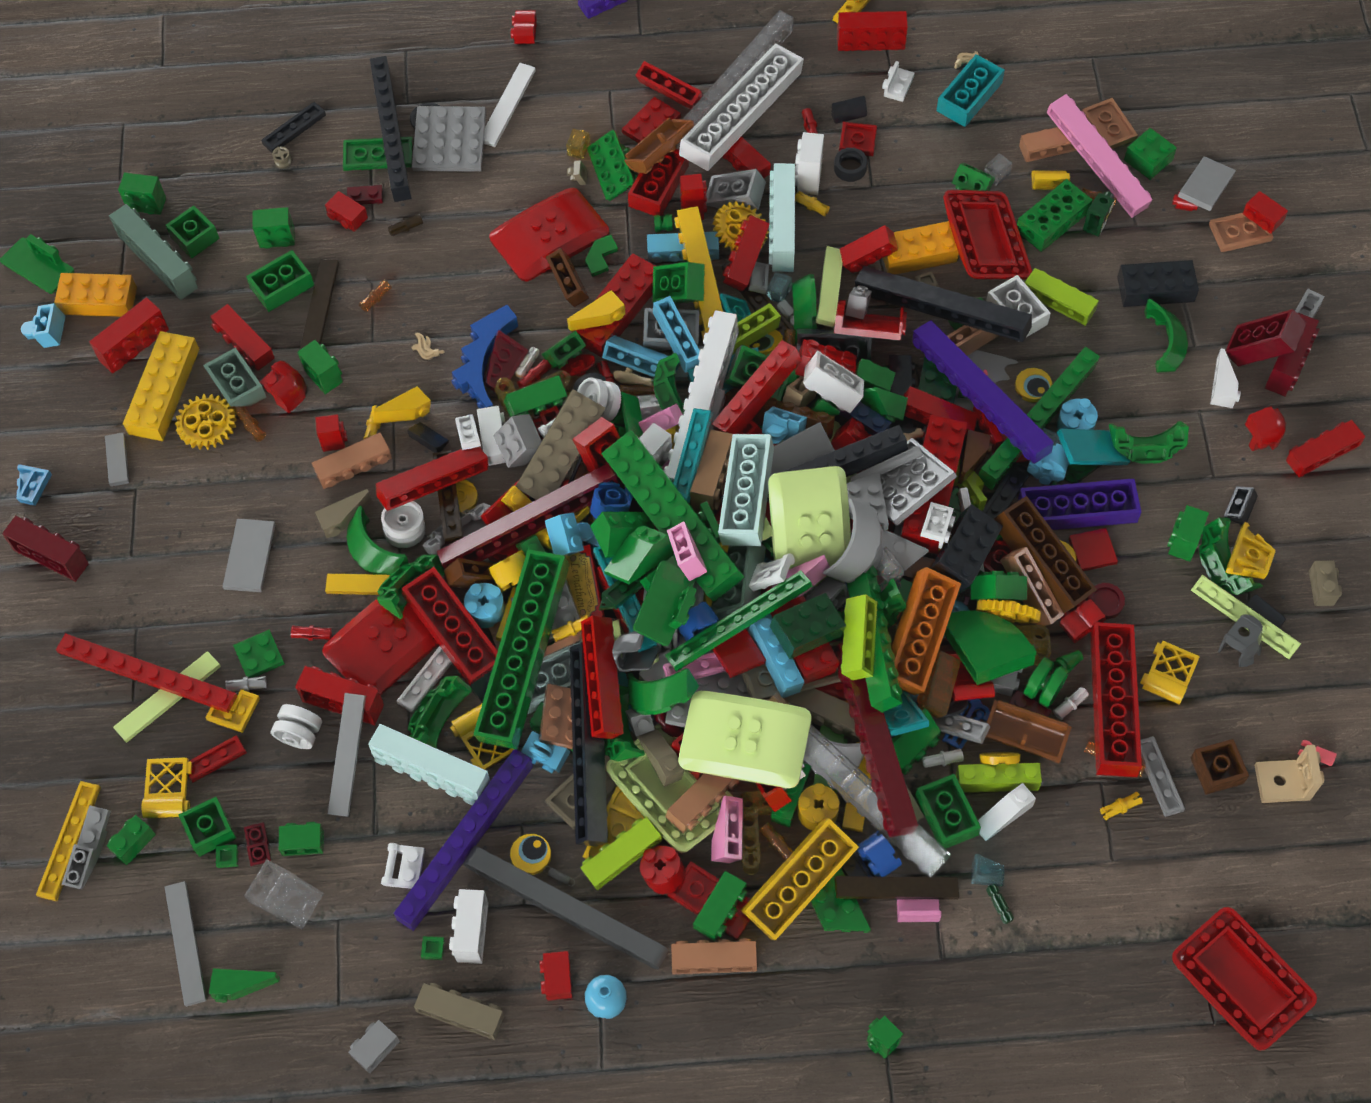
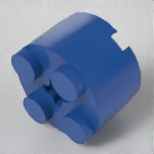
[590,482,633,519]
[677,602,720,641]
[857,831,902,877]

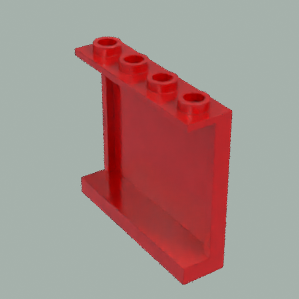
[834,299,907,340]

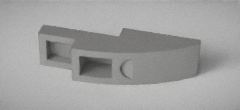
[61,805,111,890]

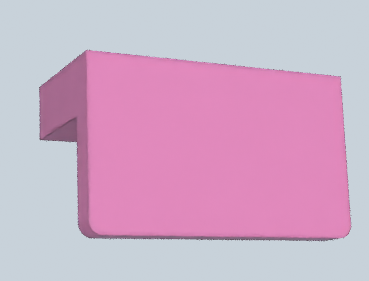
[897,899,941,922]

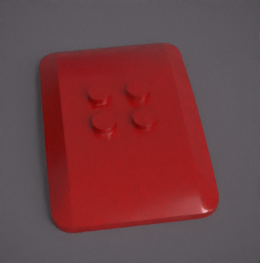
[489,188,609,281]
[943,190,1032,279]
[322,599,439,695]
[1172,907,1317,1051]

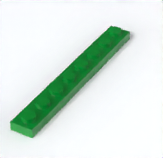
[665,570,813,672]

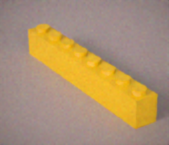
[674,206,723,341]

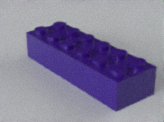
[1018,479,1141,530]

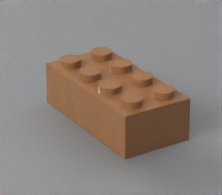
[690,429,733,515]

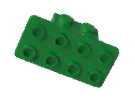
[587,130,639,201]
[0,234,74,294]
[633,560,697,646]

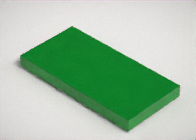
[343,137,413,171]

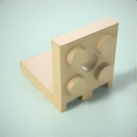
[1254,745,1324,803]

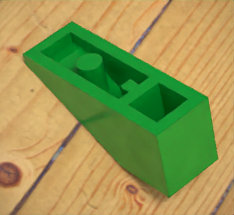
[209,968,280,1003]

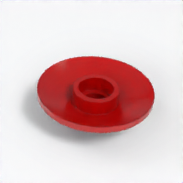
[560,354,595,376]

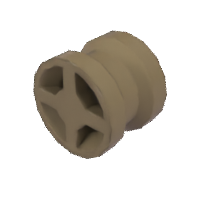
[272,147,292,169]

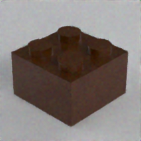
[1191,739,1249,794]

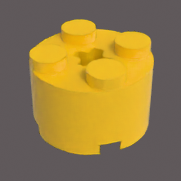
[488,550,526,592]
[798,783,840,830]

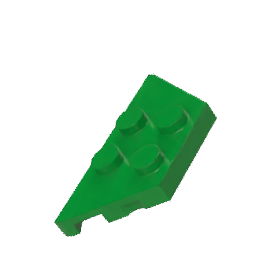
[810,868,871,933]

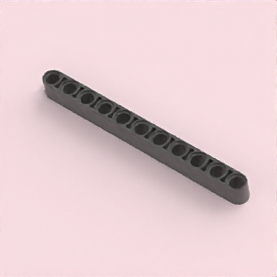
[463,846,669,970]

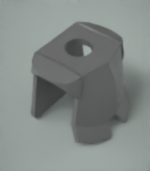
[1218,614,1263,667]
[612,631,660,672]

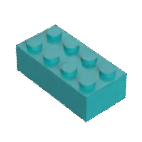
[936,54,1005,127]

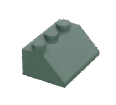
[203,347,266,406]

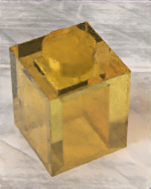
[566,129,590,159]

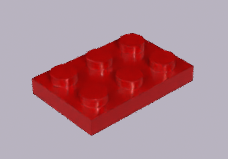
[622,96,681,143]

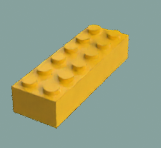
[123,331,199,441]
[740,818,859,940]

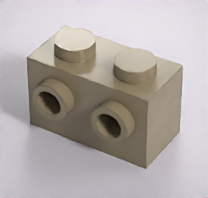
[1309,561,1342,606]

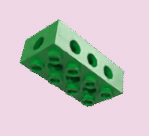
[1017,179,1093,252]

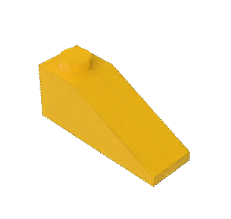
[567,290,625,331]
[371,386,431,424]

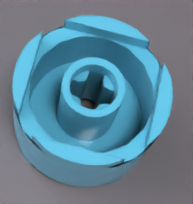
[1057,398,1098,431]
[1027,443,1069,485]
[464,583,505,628]

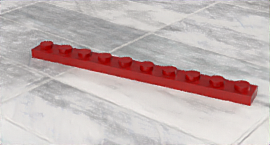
[56,633,237,713]

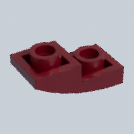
[243,822,271,867]

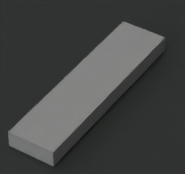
[1141,736,1185,817]

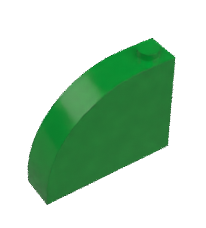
[944,611,1037,685]

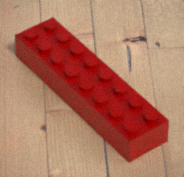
[901,415,967,554]
[1090,622,1142,777]

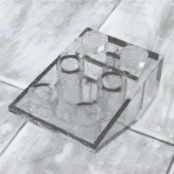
[244,859,324,929]

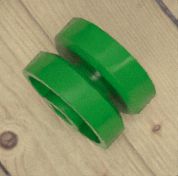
[1023,657,1070,708]

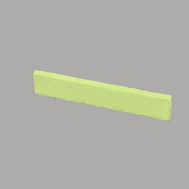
[816,246,843,327]
[1191,575,1301,660]
[113,651,221,743]

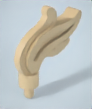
[954,51,988,69]
[412,333,445,360]

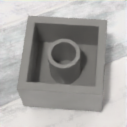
[493,414,542,468]

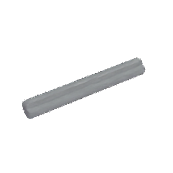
[850,446,923,482]

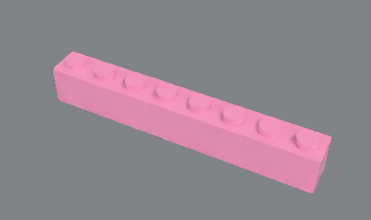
[1047,94,1153,218]

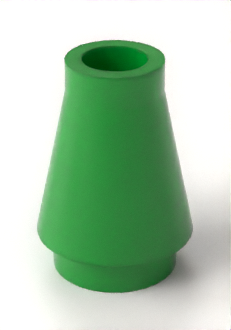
[1054,650,1084,673]

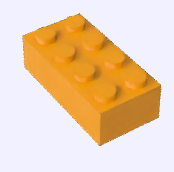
[883,221,959,275]
[54,273,137,317]

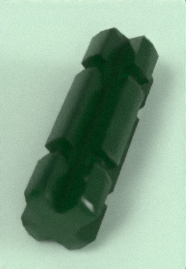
[986,884,1014,924]

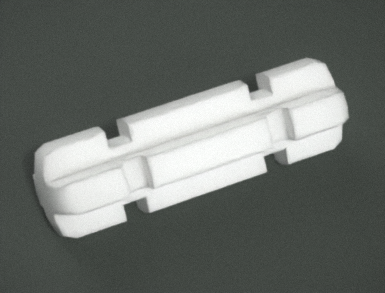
[515,347,539,379]

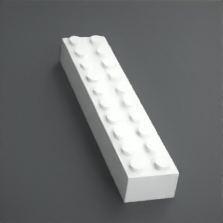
[679,43,804,171]
[664,310,739,483]

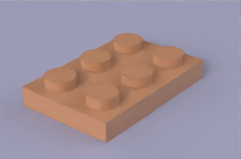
[1082,98,1138,149]
[1209,213,1273,252]
[539,684,573,749]

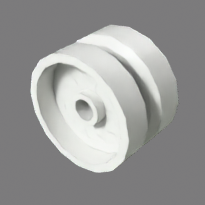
[577,378,621,421]
[381,501,425,548]
[271,704,322,749]

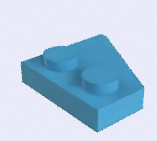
[16,464,52,506]

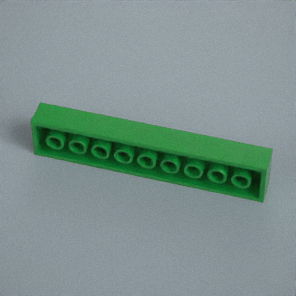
[601,430,745,602]
[473,549,570,749]

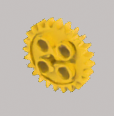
[712,201,769,251]
[175,394,237,450]
[976,599,1041,624]

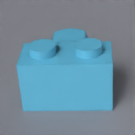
[21,303,66,348]
[762,407,807,444]
[545,512,592,556]
[521,731,570,773]

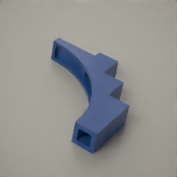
[451,305,518,409]

